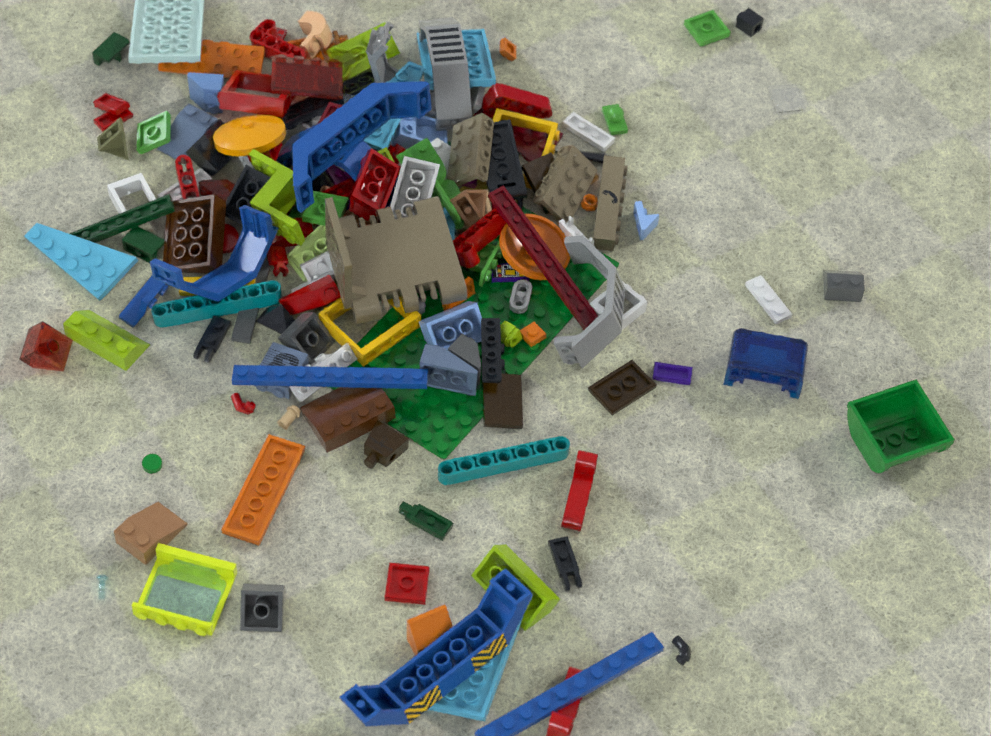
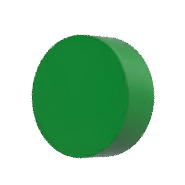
[142,454,162,474]

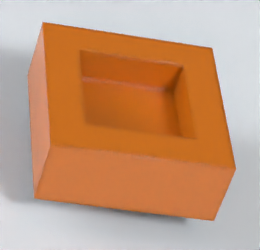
[500,38,516,61]
[520,322,546,347]

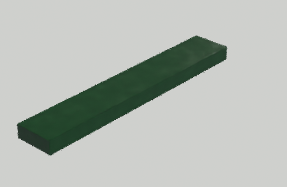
[69,194,175,243]

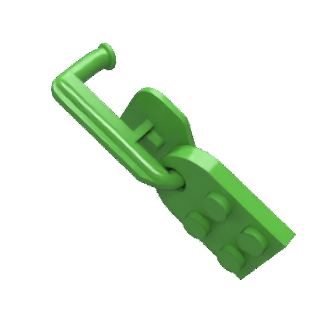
[396,138,464,229]

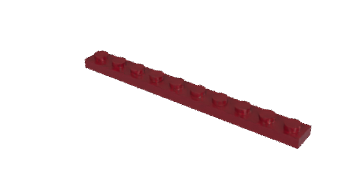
[487,185,598,330]

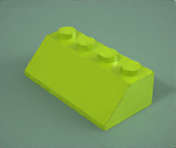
[63,310,150,371]
[471,544,560,631]

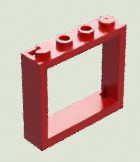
[217,70,298,118]

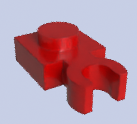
[267,246,289,277]

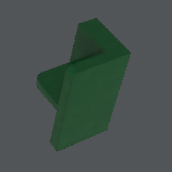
[92,32,130,66]
[122,226,165,264]

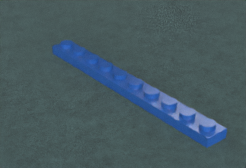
[232,365,428,389]
[475,632,664,736]

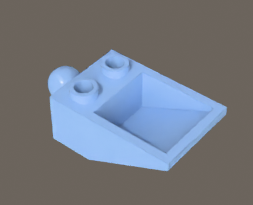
[391,115,448,149]

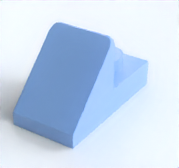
[633,201,659,240]

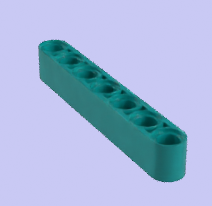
[151,280,282,328]
[438,436,570,485]

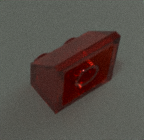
[19,321,73,372]

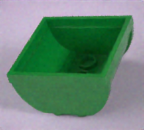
[847,379,955,473]

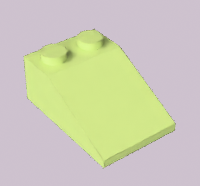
[287,225,328,282]

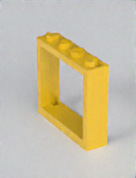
[493,109,561,189]
[318,297,421,367]

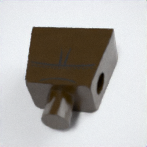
[363,421,409,469]

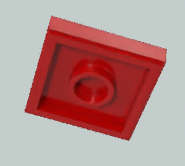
[384,562,430,605]

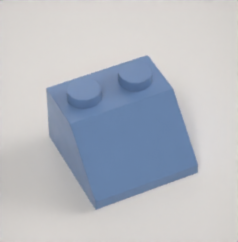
[187,72,224,114]

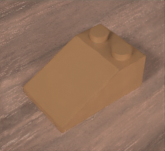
[114,502,188,565]

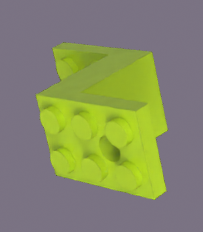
[249,149,305,246]

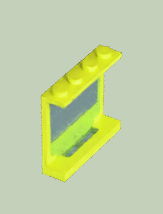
[132,543,237,636]

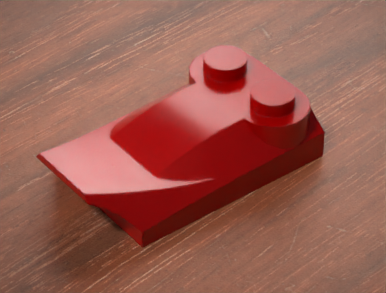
[349,148,401,220]

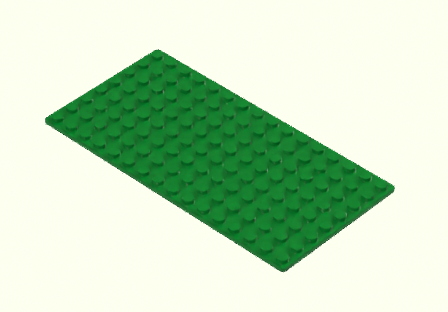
[330,207,619,459]

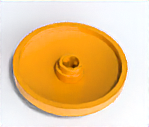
[213,114,286,156]

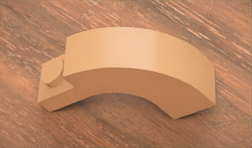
[298,11,332,59]

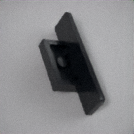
[481,318,505,383]

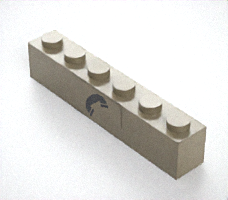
[593,155,628,251]

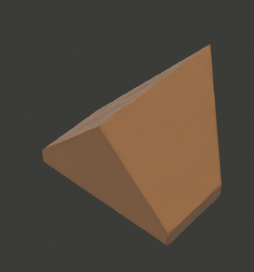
[450,190,487,228]

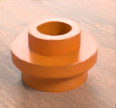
[580,194,598,211]

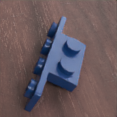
[119,275,169,328]

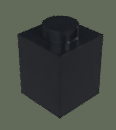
[736,8,764,37]

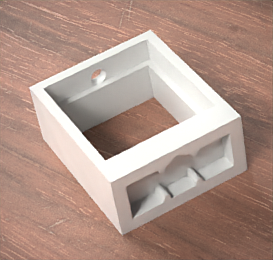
[107,173,156,214]
[589,281,647,330]

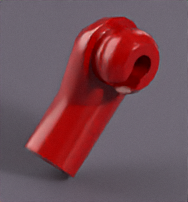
[231,393,256,415]

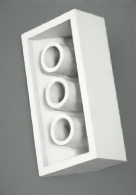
[390,156,440,219]

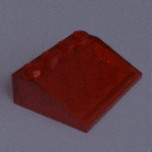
[270,54,343,99]

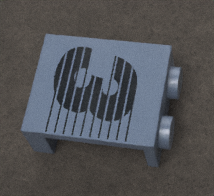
[254,342,309,399]

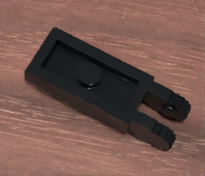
[193,315,231,363]
[548,536,582,591]

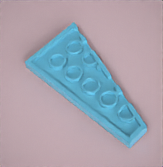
[364,61,425,151]
[24,223,139,301]
[429,615,524,722]

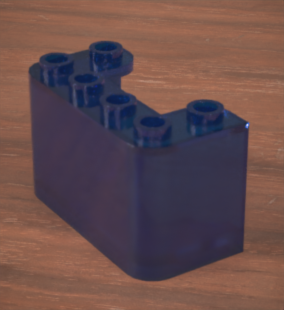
[723,328,808,399]

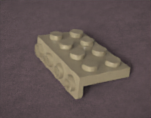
[447,113,494,186]
[533,145,598,223]

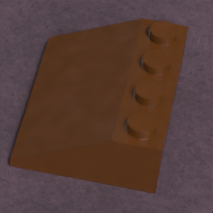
[163,195,226,274]
[299,387,396,453]

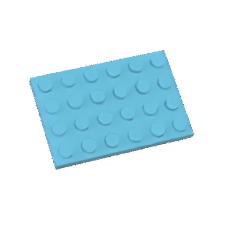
[417,29,496,90]

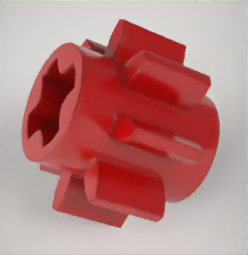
[388,143,407,165]

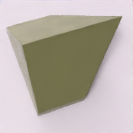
[97,117,129,160]

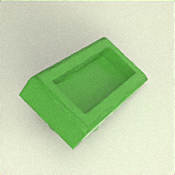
[602,104,628,136]

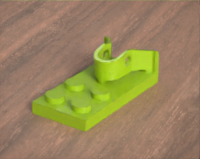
[326,22,400,82]

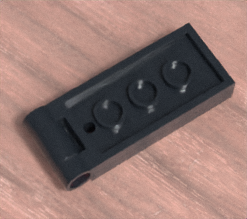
[486,120,527,204]

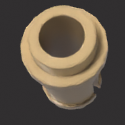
[277,405,301,430]

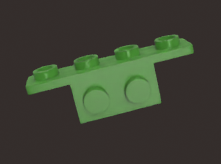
[468,242,503,287]

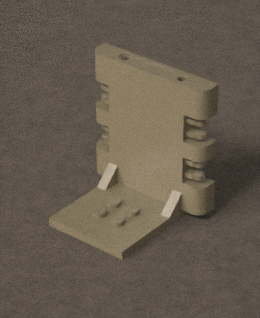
[325,196,467,325]

